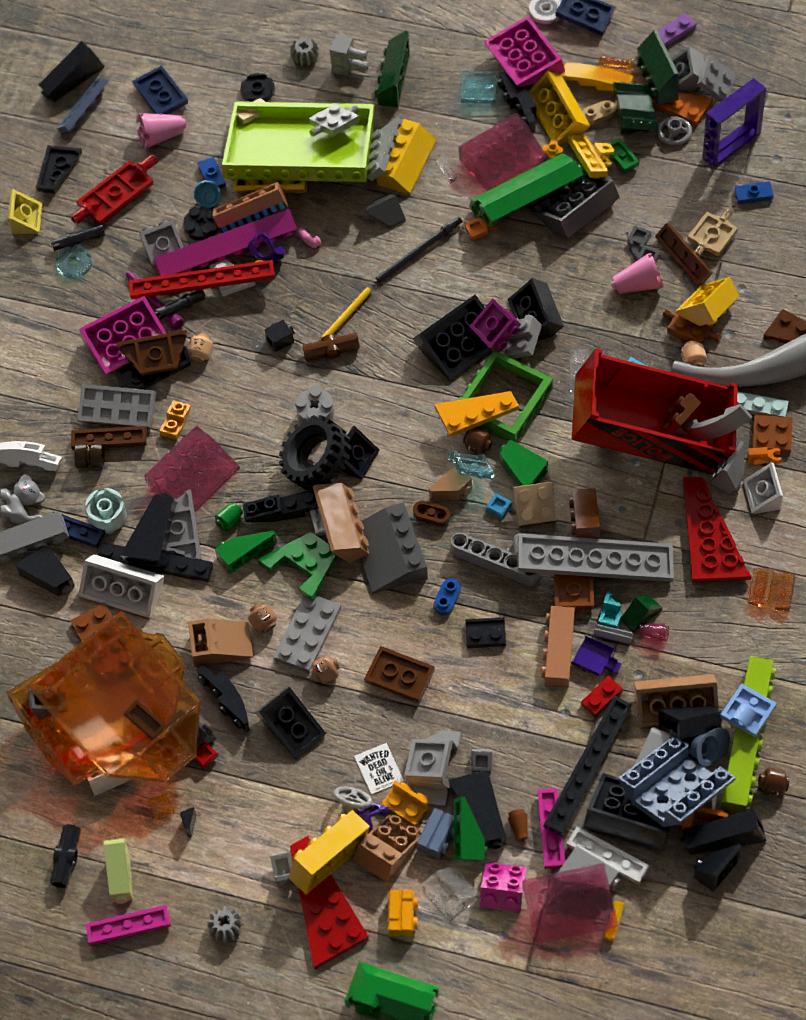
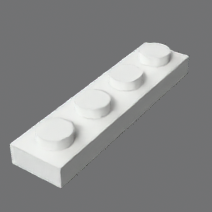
[566,827,649,885]

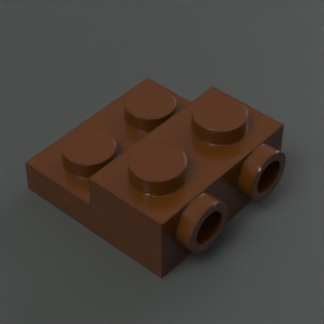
[661,393,701,435]

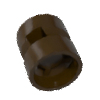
[74,444,105,468]

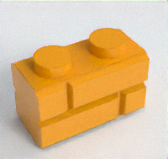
[388,890,418,937]

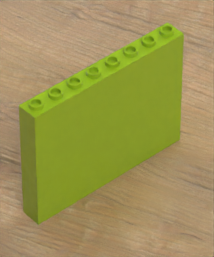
[222,102,375,182]

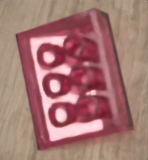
[459,113,548,191]
[144,425,240,511]
[522,863,619,944]

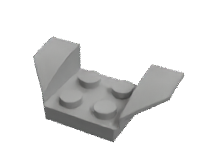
[404,730,462,806]

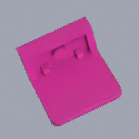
[479,863,527,912]

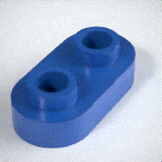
[434,578,461,616]

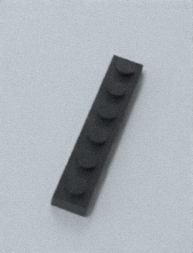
[97,542,213,582]

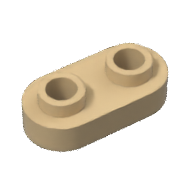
[583,100,616,125]

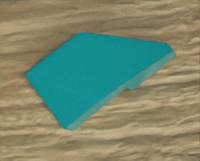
[598,591,622,629]

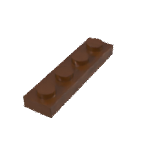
[655,223,713,286]
[71,426,147,450]

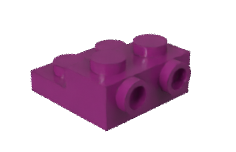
[469,298,521,352]

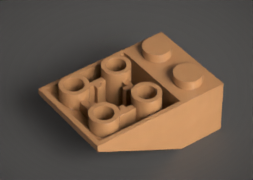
[188,619,253,667]
[353,812,422,882]

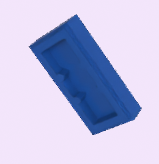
[197,157,226,189]
[734,181,774,204]

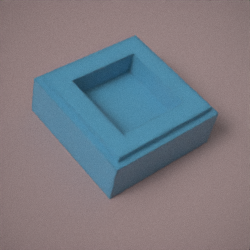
[486,493,512,519]

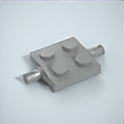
[309,104,359,137]

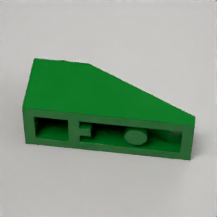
[215,531,277,574]
[454,797,487,862]

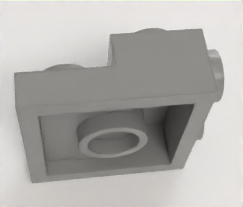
[139,220,184,267]
[501,315,542,359]

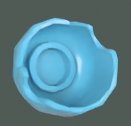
[193,180,221,209]

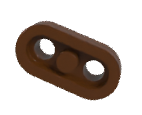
[413,501,450,526]

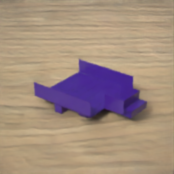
[571,636,622,677]

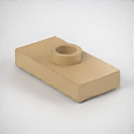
[237,98,265,125]

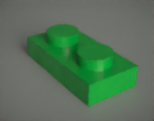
[608,138,640,174]

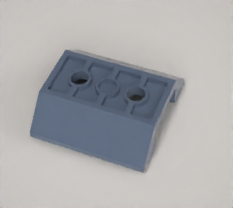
[618,736,736,827]

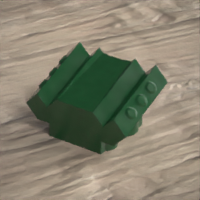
[613,81,659,135]

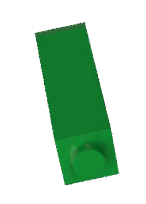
[499,440,548,486]

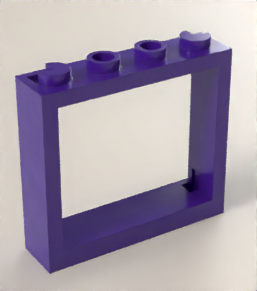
[702,78,766,167]

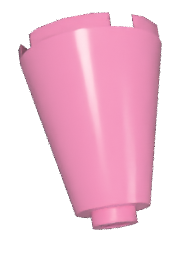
[136,113,186,149]
[611,253,664,294]

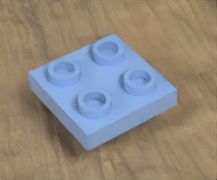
[720,683,777,738]

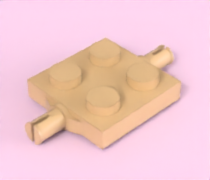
[687,210,738,257]

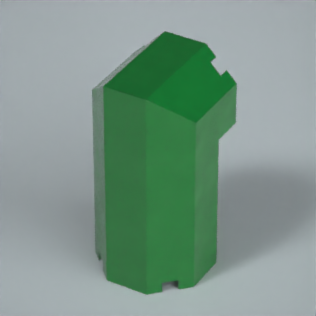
[344,962,440,1020]

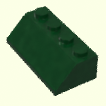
[635,30,679,105]
[375,31,410,108]

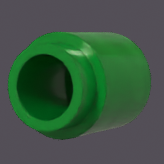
[215,502,243,530]

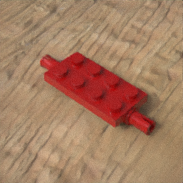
[70,154,158,225]

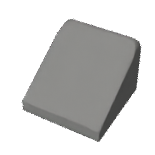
[471,749,493,772]

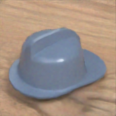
[689,727,730,767]

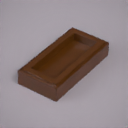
[122,699,167,741]

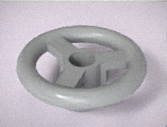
[657,116,692,146]
[333,786,373,813]

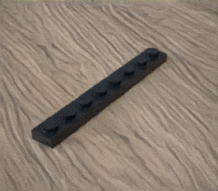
[543,695,632,836]

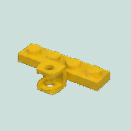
[568,135,614,179]

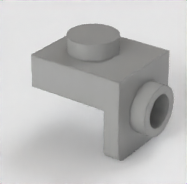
[270,851,293,884]

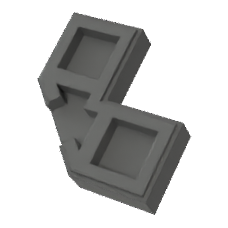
[627,226,661,264]

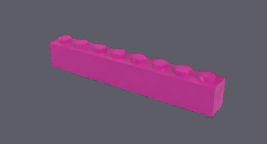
[153,209,297,276]

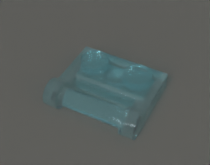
[448,450,495,479]

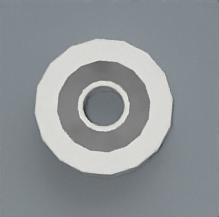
[529,0,561,24]

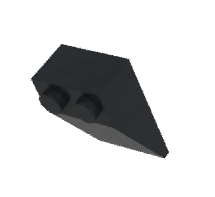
[255,686,327,759]

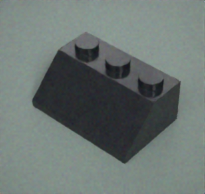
[507,278,564,341]

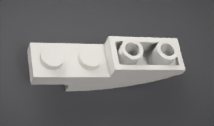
[0,441,62,471]

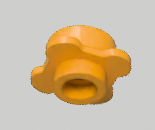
[542,140,563,159]

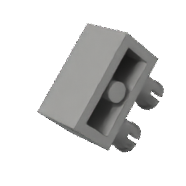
[330,34,368,76]

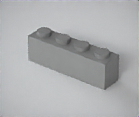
[0,511,69,563]

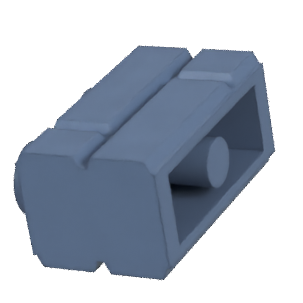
[416,808,454,859]

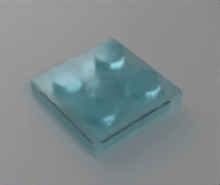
[460,71,497,104]

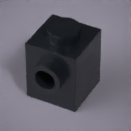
[264,319,295,352]

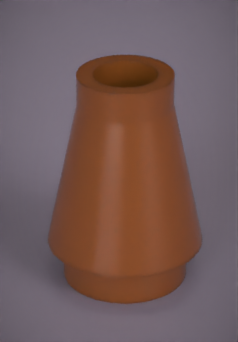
[507,809,529,841]

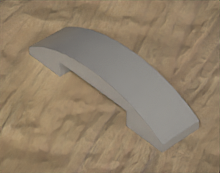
[680,404,752,441]

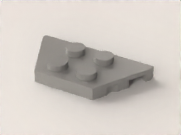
[166,489,202,560]

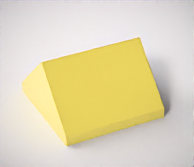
[8,189,42,234]

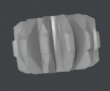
[290,37,319,66]
[207,906,243,943]

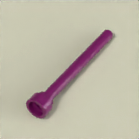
[125,271,185,331]

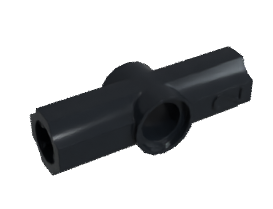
[50,824,81,888]

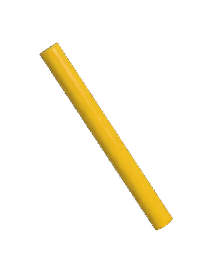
[321,287,372,339]

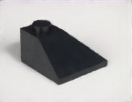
[693,844,741,892]

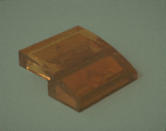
[748,568,796,611]

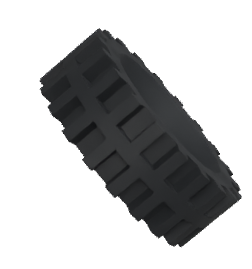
[279,415,351,490]

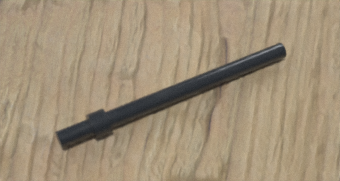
[376,217,463,283]

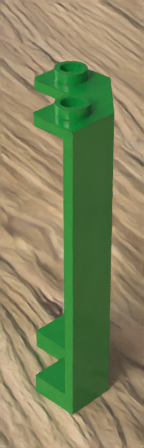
[469,153,584,229]

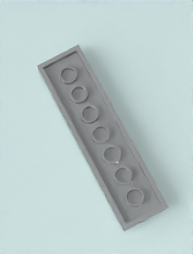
[517,534,674,582]

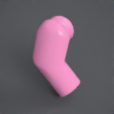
[297,228,321,248]

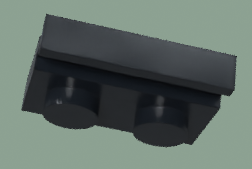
[465,617,506,648]

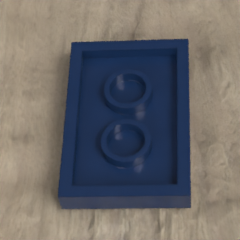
[555,0,616,36]
[132,65,189,115]

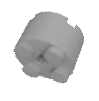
[295,386,334,425]

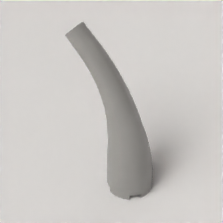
[671,334,806,387]

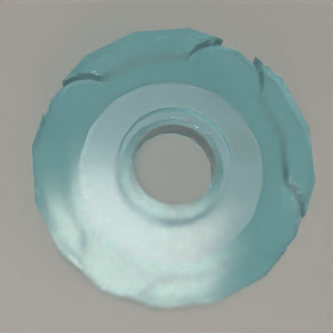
[56,245,92,278]

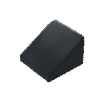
[180,807,197,837]

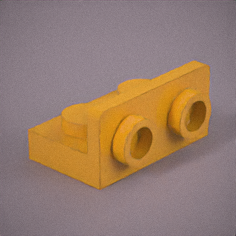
[381,781,429,827]

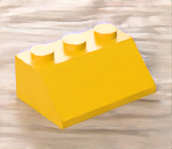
[675,277,740,326]

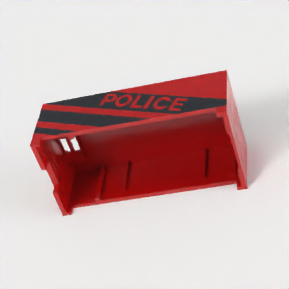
[571,348,738,475]

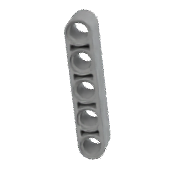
[451,533,539,586]

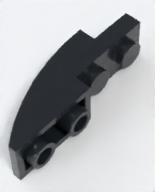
[497,71,536,133]
[243,489,319,522]
[196,664,250,732]

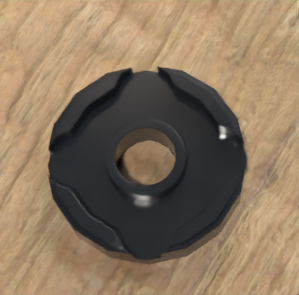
[240,73,275,102]

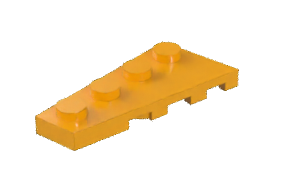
[434,391,519,437]

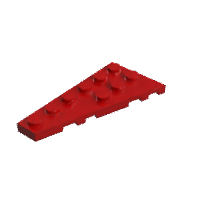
[683,476,752,583]
[290,836,369,969]

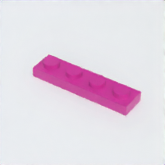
[537,788,565,869]
[85,905,171,946]

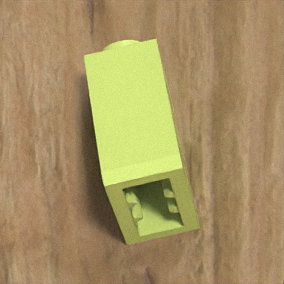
[104,839,133,904]

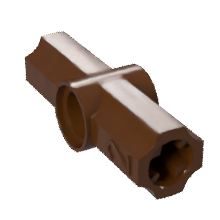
[302,332,360,361]

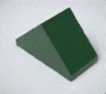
[620,595,663,633]

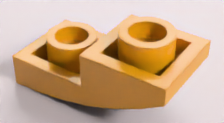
[159,400,191,440]

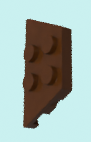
[116,330,187,376]

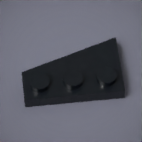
[36,145,83,193]

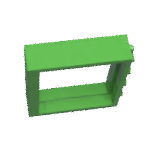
[458,351,553,443]

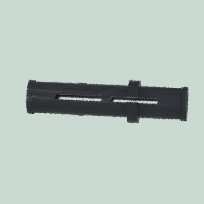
[50,224,105,252]
[154,289,206,320]

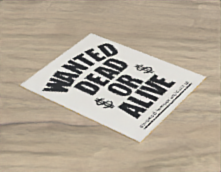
[354,743,404,794]

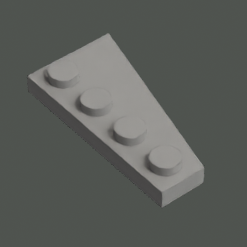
[367,117,403,181]

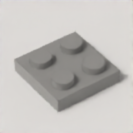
[697,55,736,102]

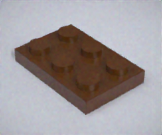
[364,646,435,703]

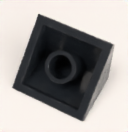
[340,426,380,479]

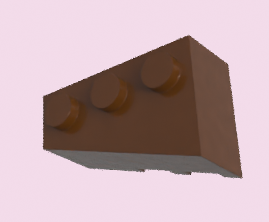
[569,488,600,539]

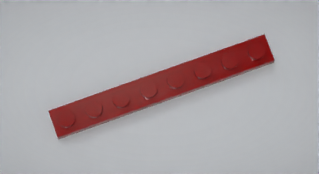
[129,260,275,300]

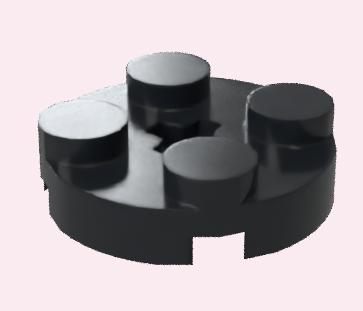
[183,207,219,241]

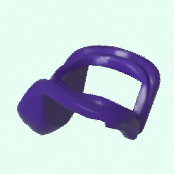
[248,233,285,262]
[356,803,389,835]

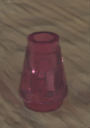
[639,623,669,643]

